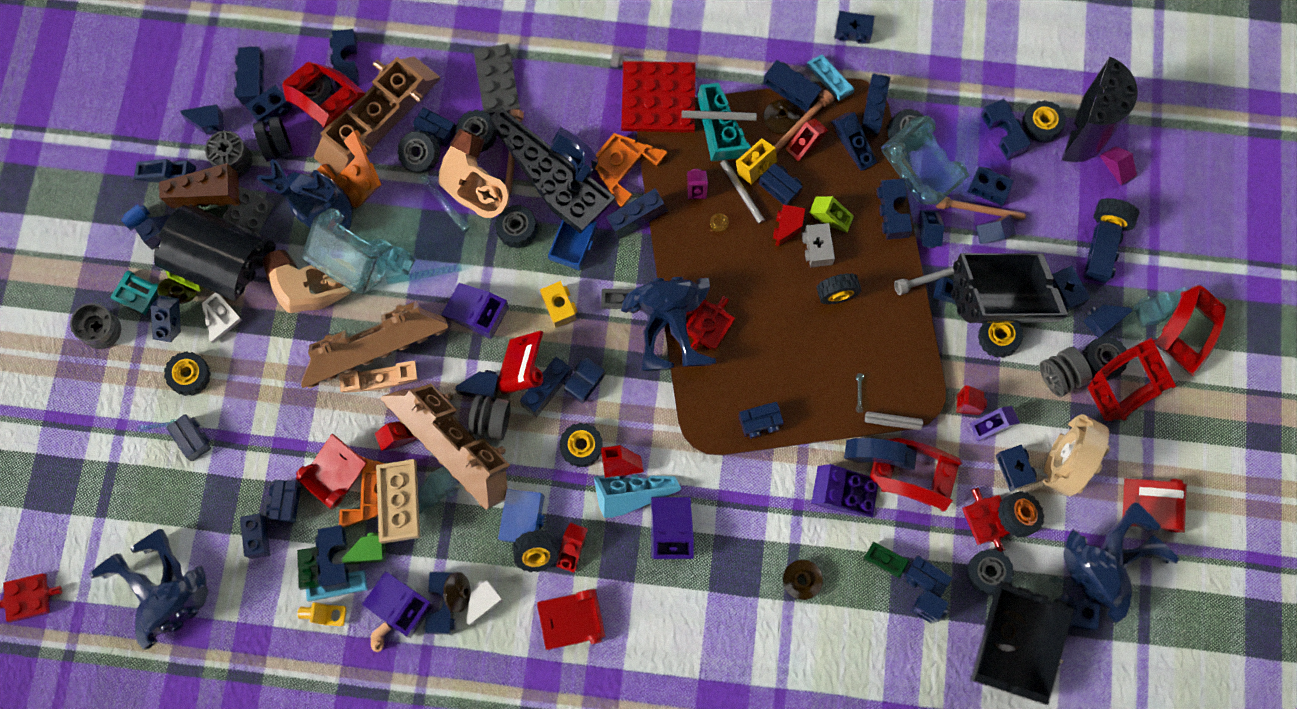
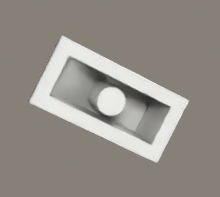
[467,580,503,627]

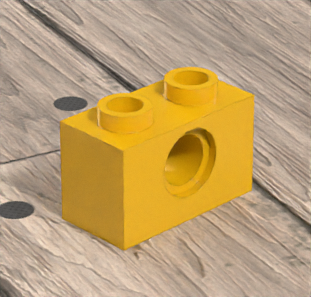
[736,139,777,184]
[540,281,578,328]

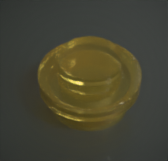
[710,213,729,232]

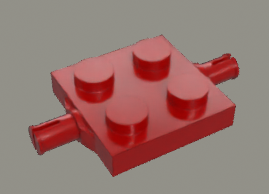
[686,296,735,351]
[962,487,1010,552]
[0,573,63,623]

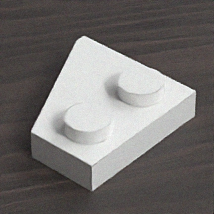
[202,293,242,344]

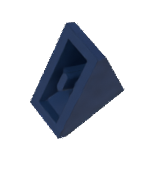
[975,214,1016,244]

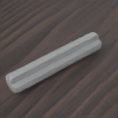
[865,412,923,430]

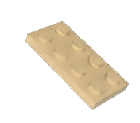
[376,459,420,544]

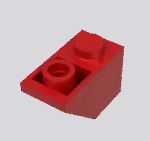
[773,204,805,246]
[375,421,418,451]
[601,445,644,478]
[556,523,588,573]

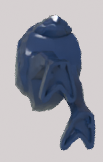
[257,159,352,234]
[621,277,716,371]
[1064,502,1180,623]
[89,529,208,650]

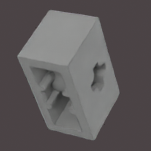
[802,223,835,267]

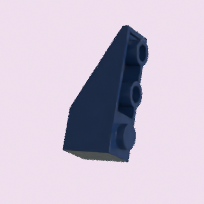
[831,112,877,171]

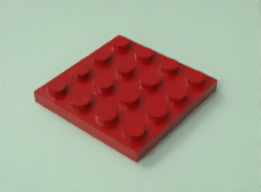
[621,61,696,133]

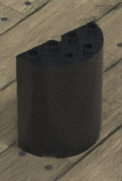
[1061,57,1138,162]
[154,204,276,301]
[951,253,1068,323]
[970,580,1074,705]

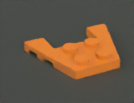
[317,130,382,208]
[595,133,668,208]
[339,455,384,528]

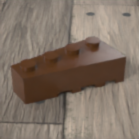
[159,163,240,208]

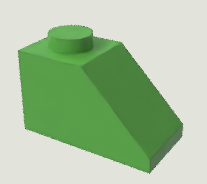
[342,533,386,565]

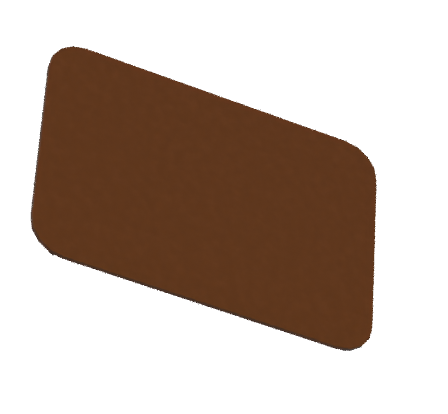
[637,78,946,456]

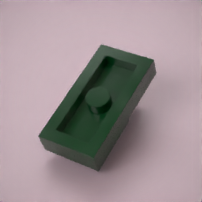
[864,541,909,579]
[297,547,320,590]

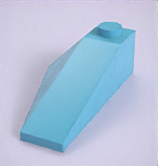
[594,475,681,518]

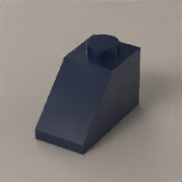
[180,104,224,135]
[919,210,945,248]
[135,214,172,250]
[1083,305,1133,338]
[455,370,499,401]

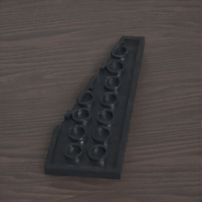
[489,107,615,234]

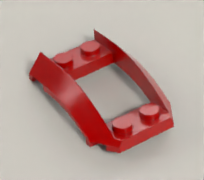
[282,62,366,129]
[1154,285,1227,377]
[1087,338,1176,421]
[870,437,962,512]

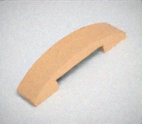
[339,360,418,393]

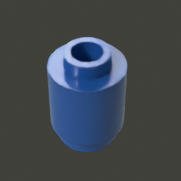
[121,204,151,231]

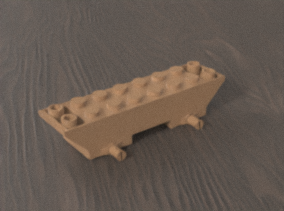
[314,56,441,177]
[301,301,448,389]
[380,384,510,510]

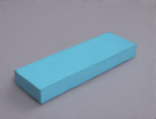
[807,55,854,101]
[306,570,368,602]

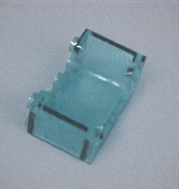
[881,115,970,205]
[302,208,394,294]

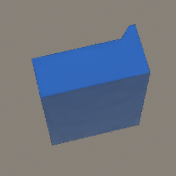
[548,220,597,271]
[498,489,545,543]

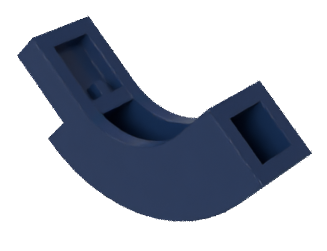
[551,127,598,182]
[844,438,917,470]

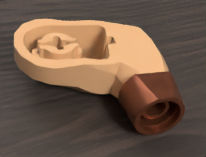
[438,129,510,218]
[262,250,358,313]

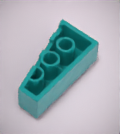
[697,83,751,162]

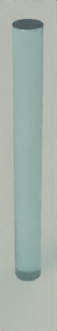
[419,174,470,232]
[386,264,462,285]

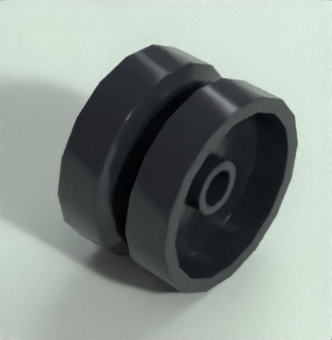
[253,116,293,162]

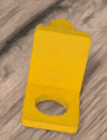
[297,602,347,626]

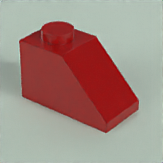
[786,118,829,161]
[956,385,987,415]

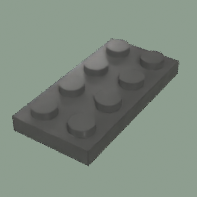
[473,43,520,116]

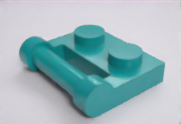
[110,270,159,315]

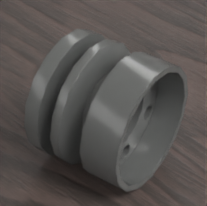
[205,131,253,178]
[70,303,122,350]
[1040,347,1092,397]
[468,395,511,441]

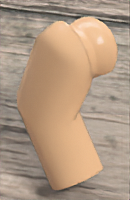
[371,622,392,652]

